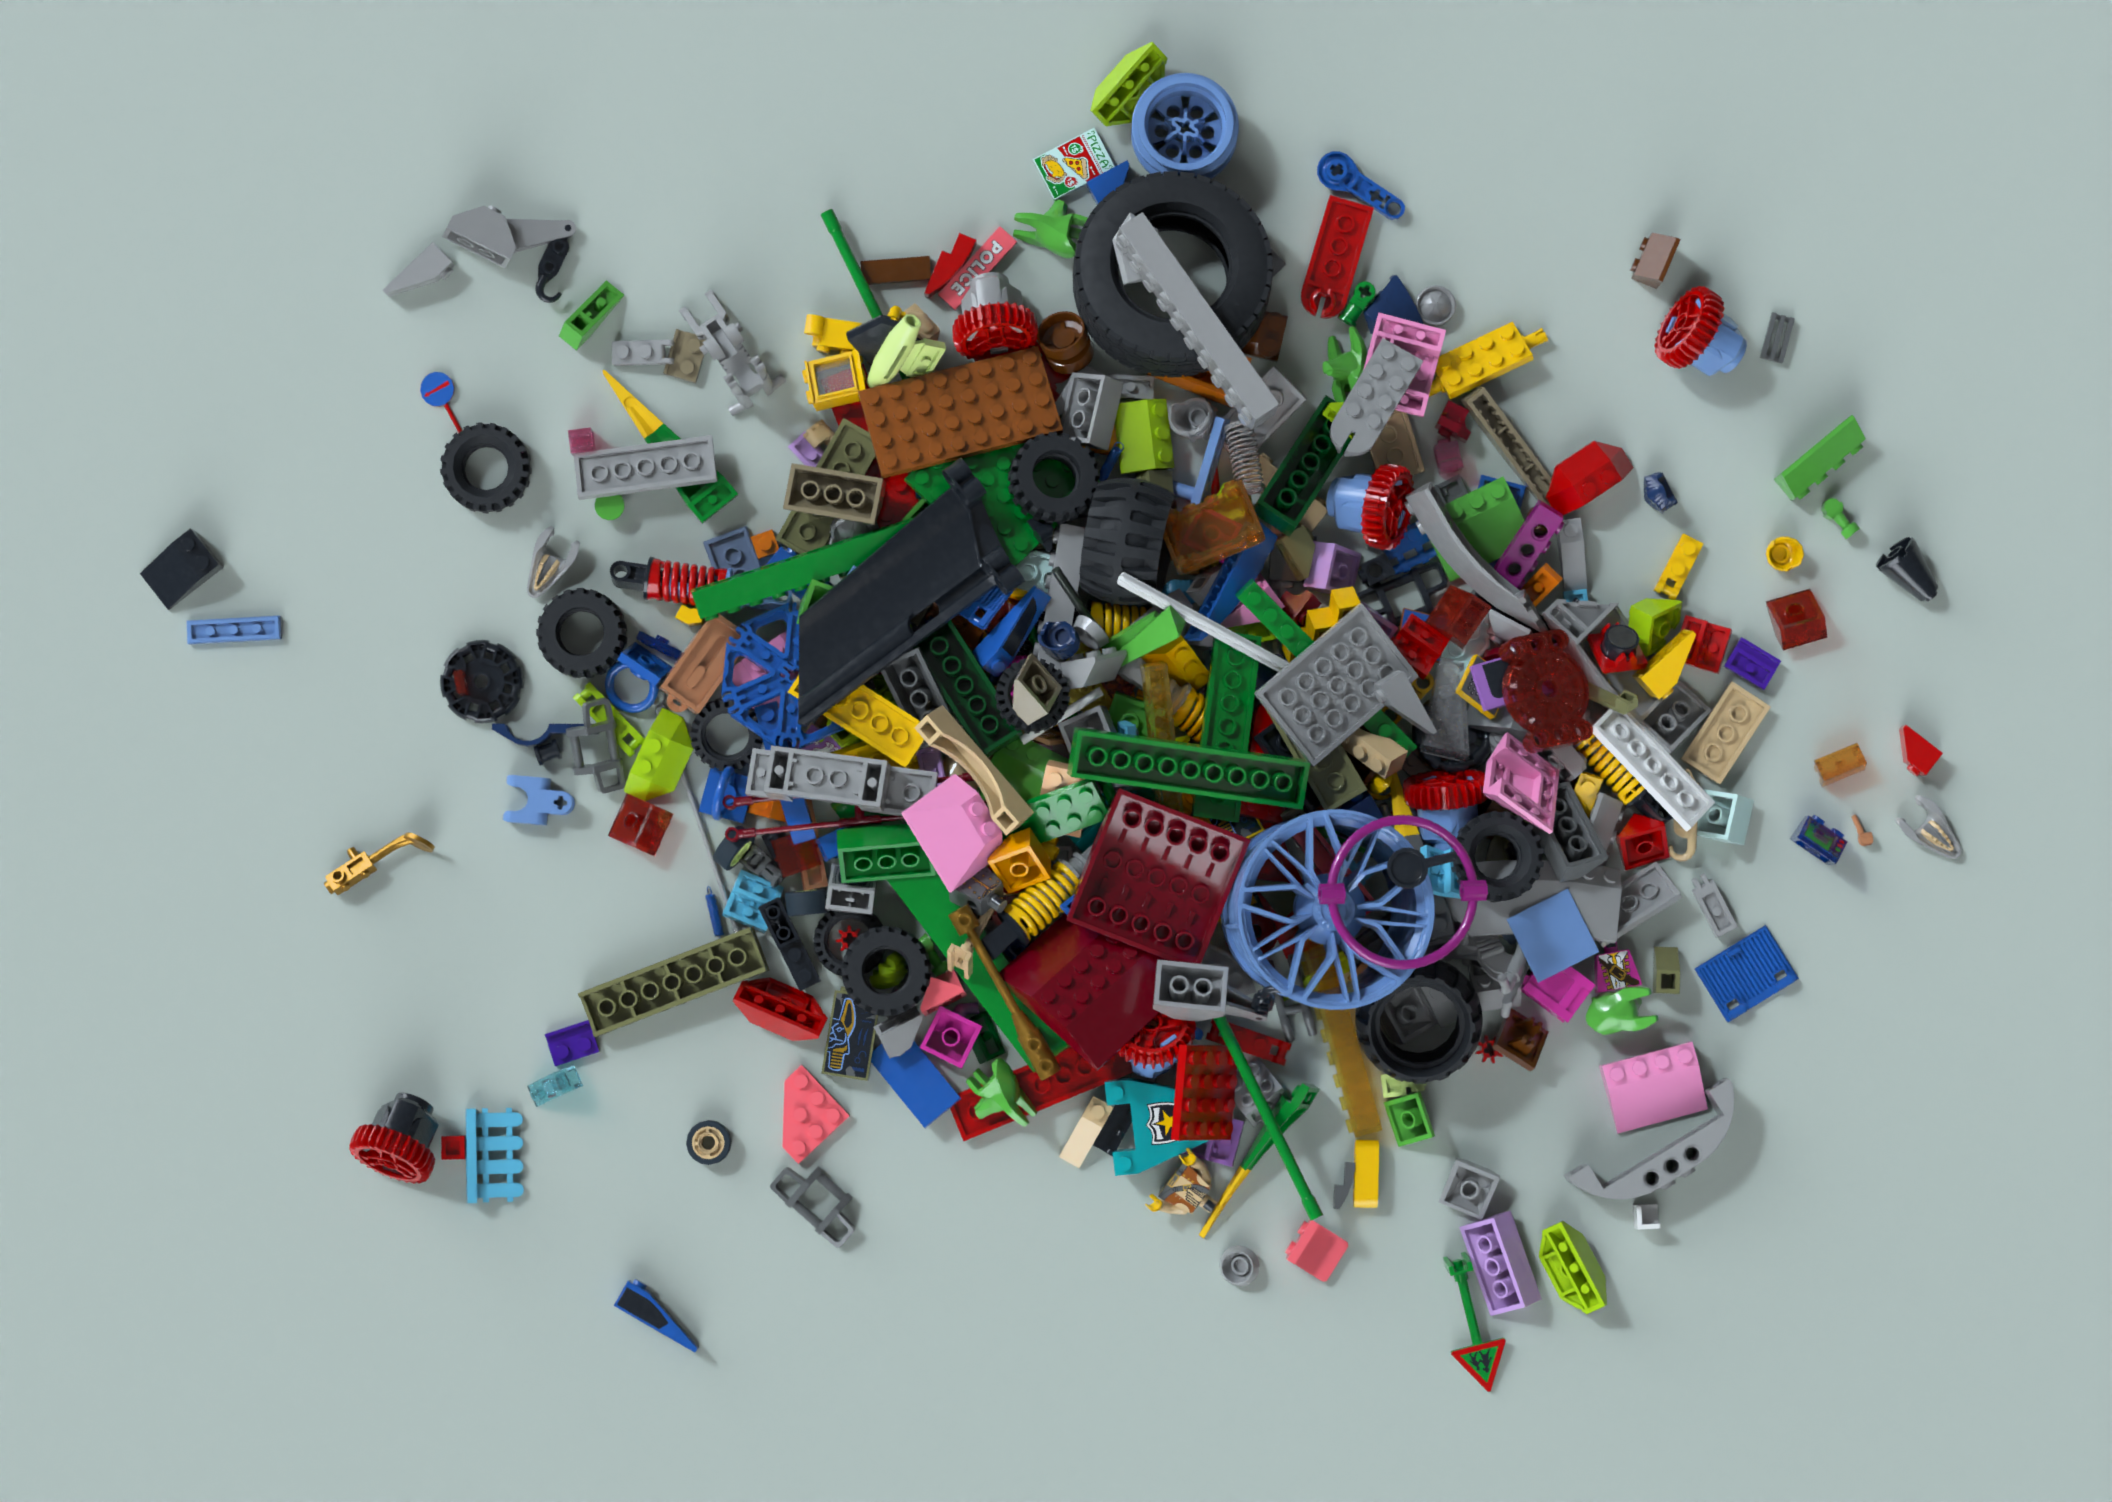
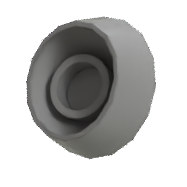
[1416,285,1456,326]
[1073,615,1109,650]
[1219,1245,1260,1287]

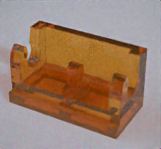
[1814,743,1867,787]

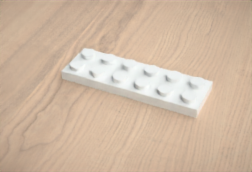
[1589,708,1715,832]

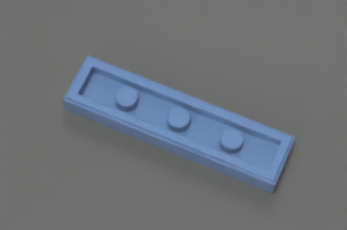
[186,616,282,644]

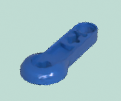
[1317,151,1405,220]

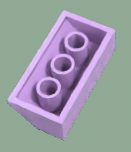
[1459,1210,1542,1316]

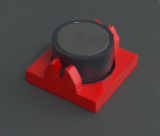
[1587,622,1648,674]

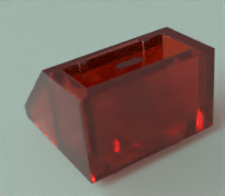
[1425,585,1491,649]

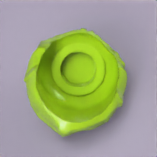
[869,951,907,989]

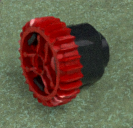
[349,1093,439,1184]

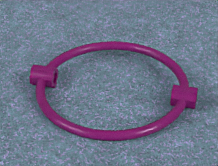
[1318,815,1488,970]

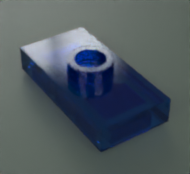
[636,631,683,660]

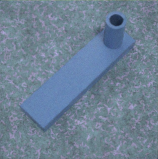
[1173,416,1231,509]

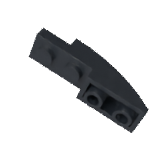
[758,897,821,992]

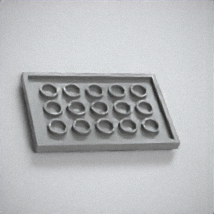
[1254,603,1419,767]

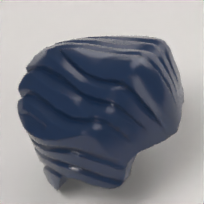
[1643,472,1678,513]
[1038,621,1080,660]

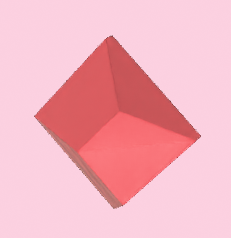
[920,969,967,1016]

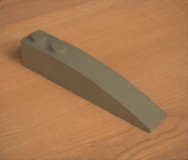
[1460,386,1551,507]

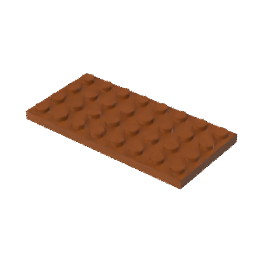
[858,346,1063,478]

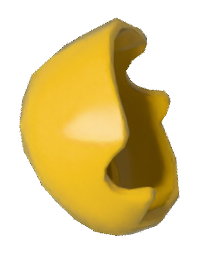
[1765,536,1804,571]

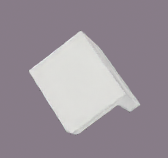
[1633,1204,1661,1229]

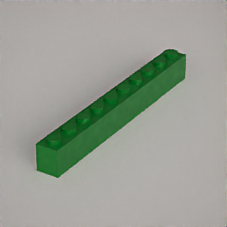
[690,517,913,621]
[1235,578,1417,757]

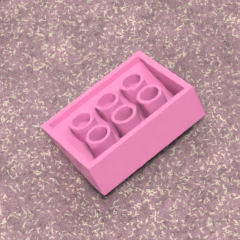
[1599,1041,1708,1134]

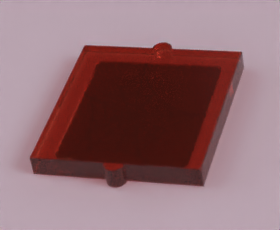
[771,834,821,878]

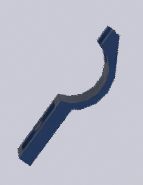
[492,724,599,747]

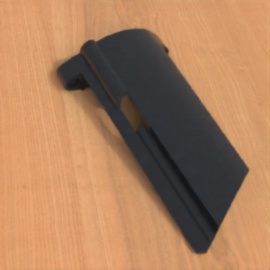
[798,458,1025,726]

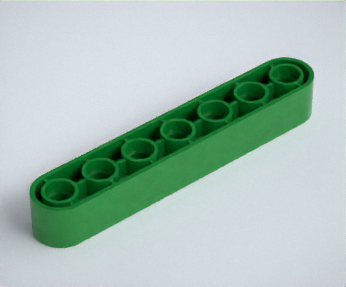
[830,802,1070,1072]

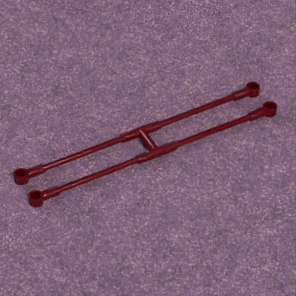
[722,773,987,842]

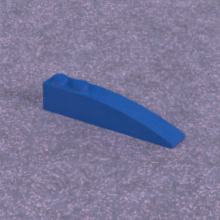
[1184,521,1278,641]
[754,701,817,845]

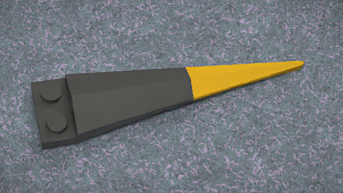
[1390,772,1456,942]

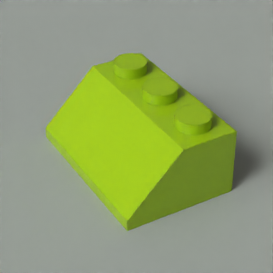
[1115,399,1175,474]

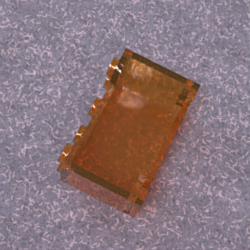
[1163,479,1266,575]

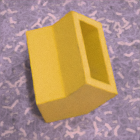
[675,605,704,626]

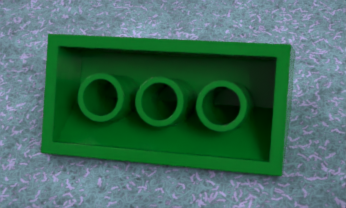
[837,824,936,883]

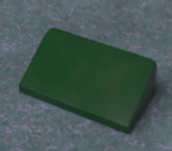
[968,1011,1006,1064]

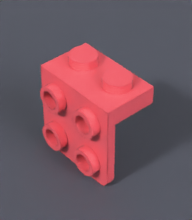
[1285,1219,1348,1282]

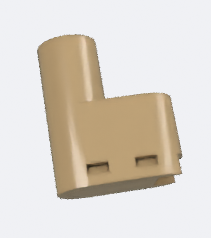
[803,419,835,449]

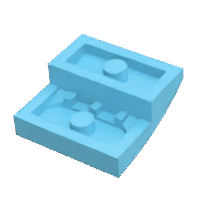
[1420,845,1461,899]
[722,869,784,933]

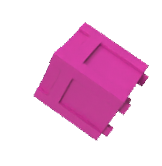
[1521,966,1595,1023]

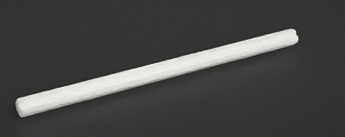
[1117,572,1289,672]

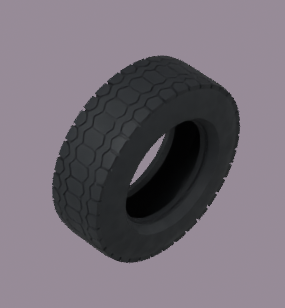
[1073,171,1273,378]

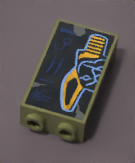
[821,986,878,1081]

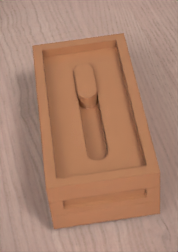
[658,613,741,715]

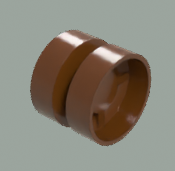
[1037,311,1094,374]

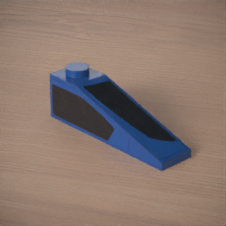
[972,585,1052,677]
[614,1279,699,1352]

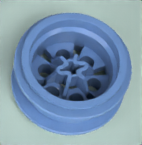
[1131,73,1239,179]

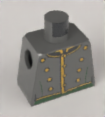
[949,866,1007,916]

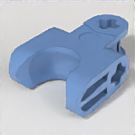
[503,775,575,825]

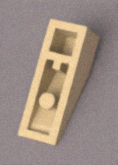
[1059,1096,1114,1168]

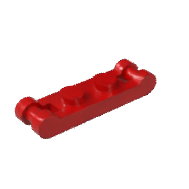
[1205,1019,1292,1066]

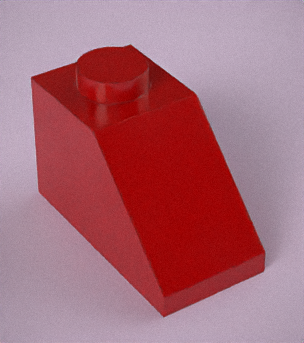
[1899,725,1943,777]

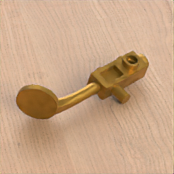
[324,832,435,895]

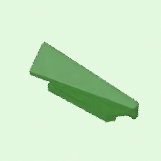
[1102,605,1186,667]

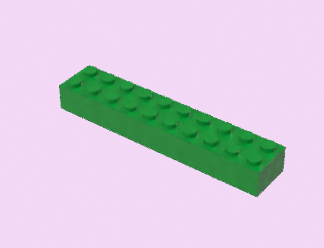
[1067,727,1310,810]

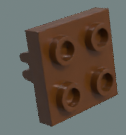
[1492,1008,1549,1072]

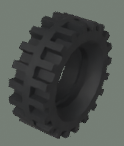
[440,422,532,514]
[1451,811,1544,903]

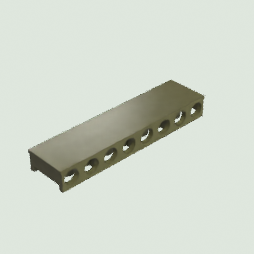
[578,927,770,1037]

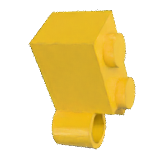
[804,314,862,354]

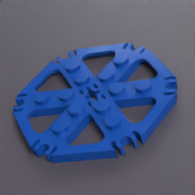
[721,602,864,749]

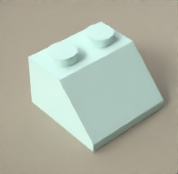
[1697,789,1754,845]

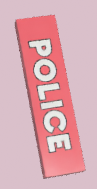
[938,227,1017,311]

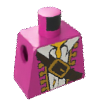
[1594,941,1642,993]

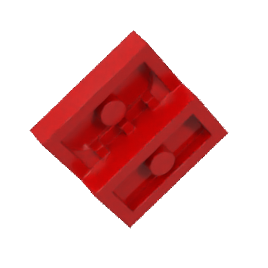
[1392,613,1450,680]
[1680,615,1732,674]

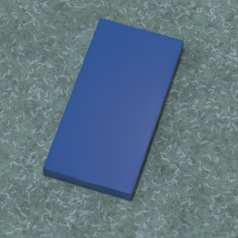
[871,1041,961,1129]

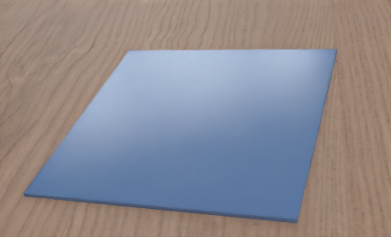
[1506,888,1599,983]

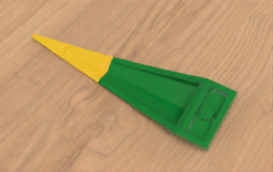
[603,370,738,524]
[1199,1083,1320,1238]

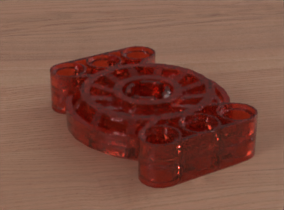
[1499,629,1593,753]

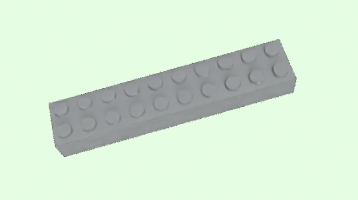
[1116,212,1279,430]

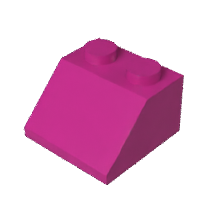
[920,1006,982,1069]

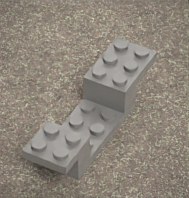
[745,745,939,816]

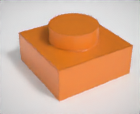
[750,529,779,559]

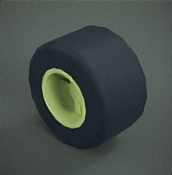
[785,889,828,916]

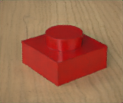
[441,1136,466,1160]

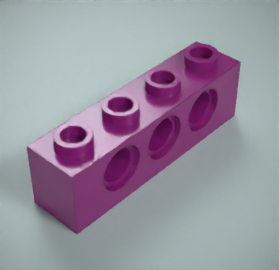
[1494,500,1564,590]

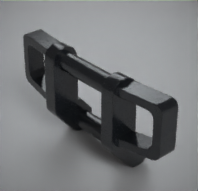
[1357,561,1448,629]

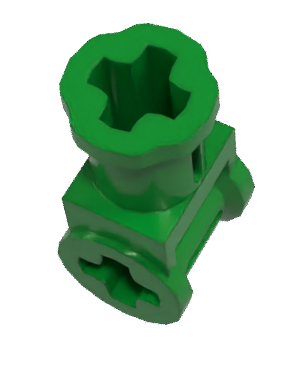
[1338,281,1375,327]

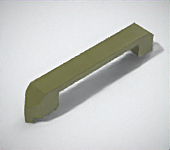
[1569,673,1638,715]

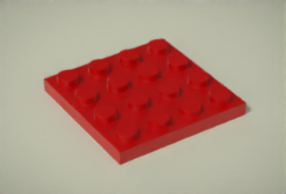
[1171,1045,1237,1141]

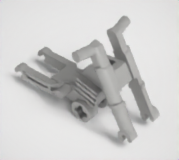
[679,290,786,416]
[1424,931,1530,1018]

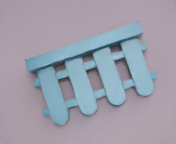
[465,1108,524,1203]

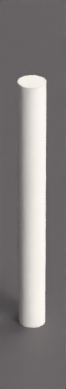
[1019,687,1104,745]

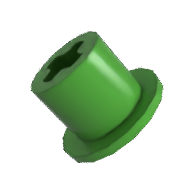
[594,495,625,520]

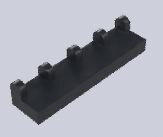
[1093,1072,1158,1156]

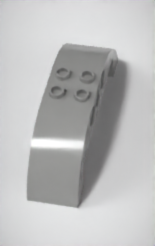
[1564,1078,1734,1199]

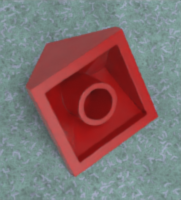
[1615,813,1670,871]

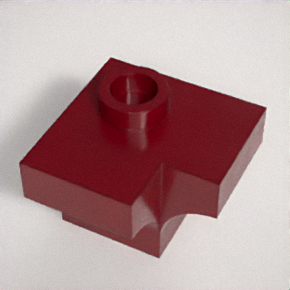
[1434,400,1471,443]
[1280,590,1322,628]

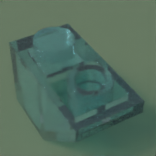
[527,1065,583,1107]

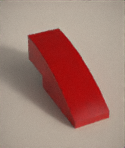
[924,233,977,298]

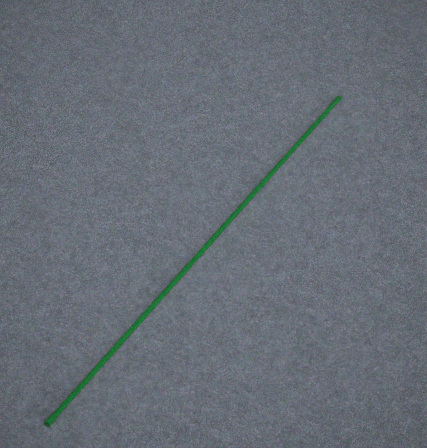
[821,209,1323,1221]

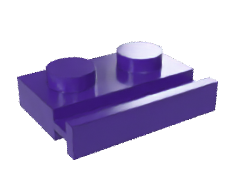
[1723,637,1781,690]
[544,1020,600,1067]

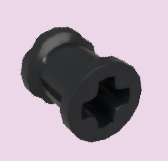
[533,739,562,766]

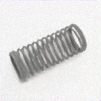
[1224,421,1266,495]

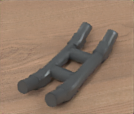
[1268,954,1317,1043]

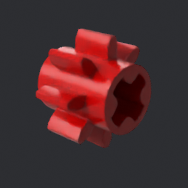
[836,925,861,951]
[1475,1035,1503,1064]

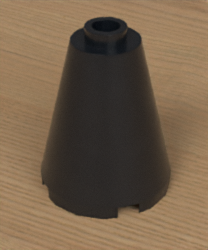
[1876,537,1938,601]

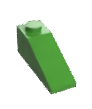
[559,280,624,351]

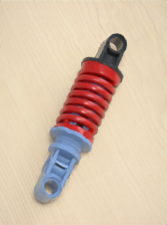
[610,556,793,612]

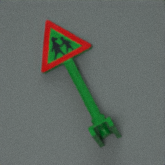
[1443,1252,1506,1392]

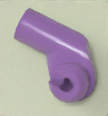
[952,1002,979,1017]

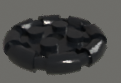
[440,640,524,724]
[1412,692,1492,774]

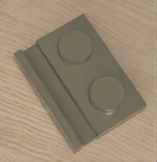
[663,329,705,383]

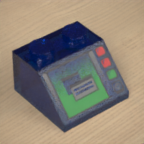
[1790,814,1848,865]

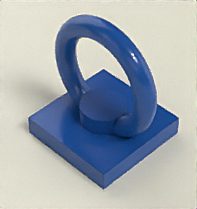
[605,642,672,713]
[699,766,749,824]

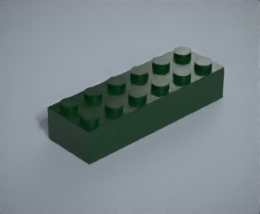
[1250,395,1352,537]
[912,620,1023,758]

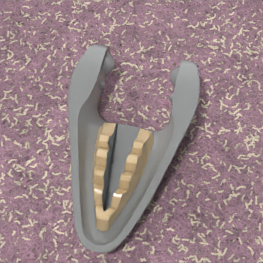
[527,526,580,598]
[1895,795,1961,859]

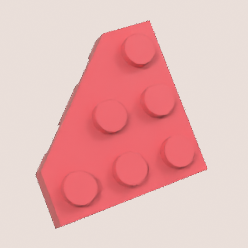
[782,1065,850,1164]

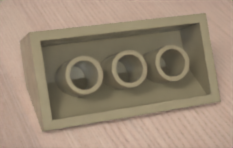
[783,463,886,525]

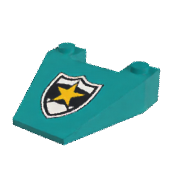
[1104,1078,1209,1176]

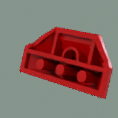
[1546,441,1634,515]
[733,977,828,1041]

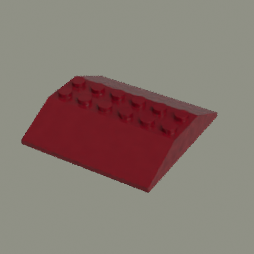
[1066,788,1251,964]
[999,913,1170,1071]

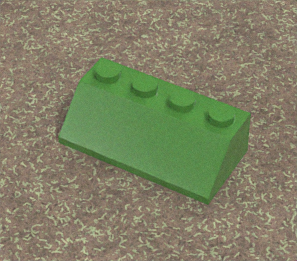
[1774,415,1866,501]

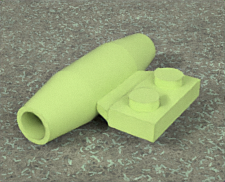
[866,314,946,388]

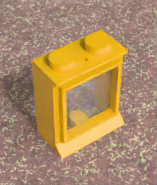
[802,349,867,411]

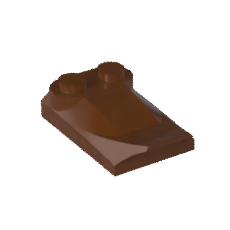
[1210,305,1288,362]

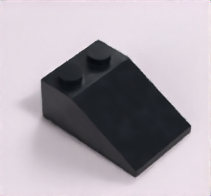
[140,528,224,610]

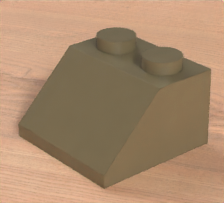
[1013,653,1062,725]

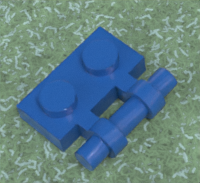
[1381,520,1437,575]

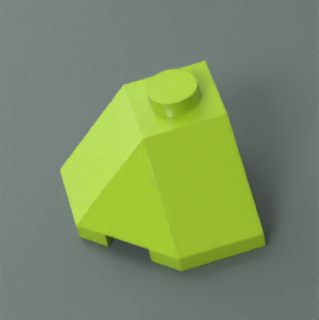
[1628,598,1682,657]

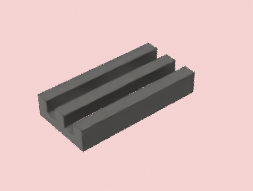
[1760,312,1795,364]

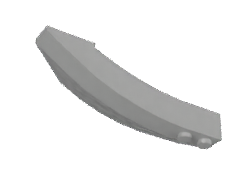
[1404,481,1548,634]
[1542,599,1712,755]
[1445,860,1622,943]

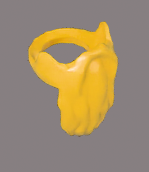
[1366,773,1392,800]

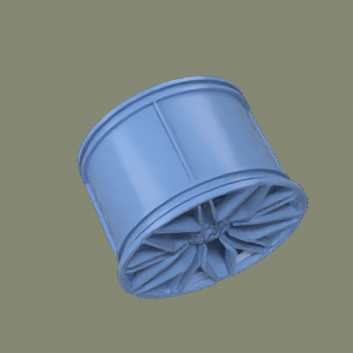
[1220,809,1435,1010]

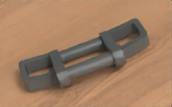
[566,698,626,793]
[770,1166,856,1248]

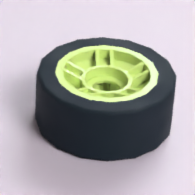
[713,826,755,871]

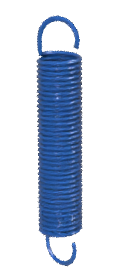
[1098,442,1124,482]
[705,886,724,939]

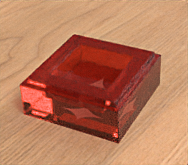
[453,670,469,696]

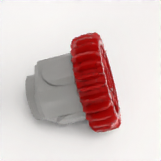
[952,272,1038,362]

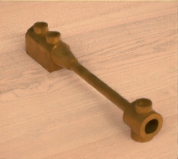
[948,904,1062,1080]

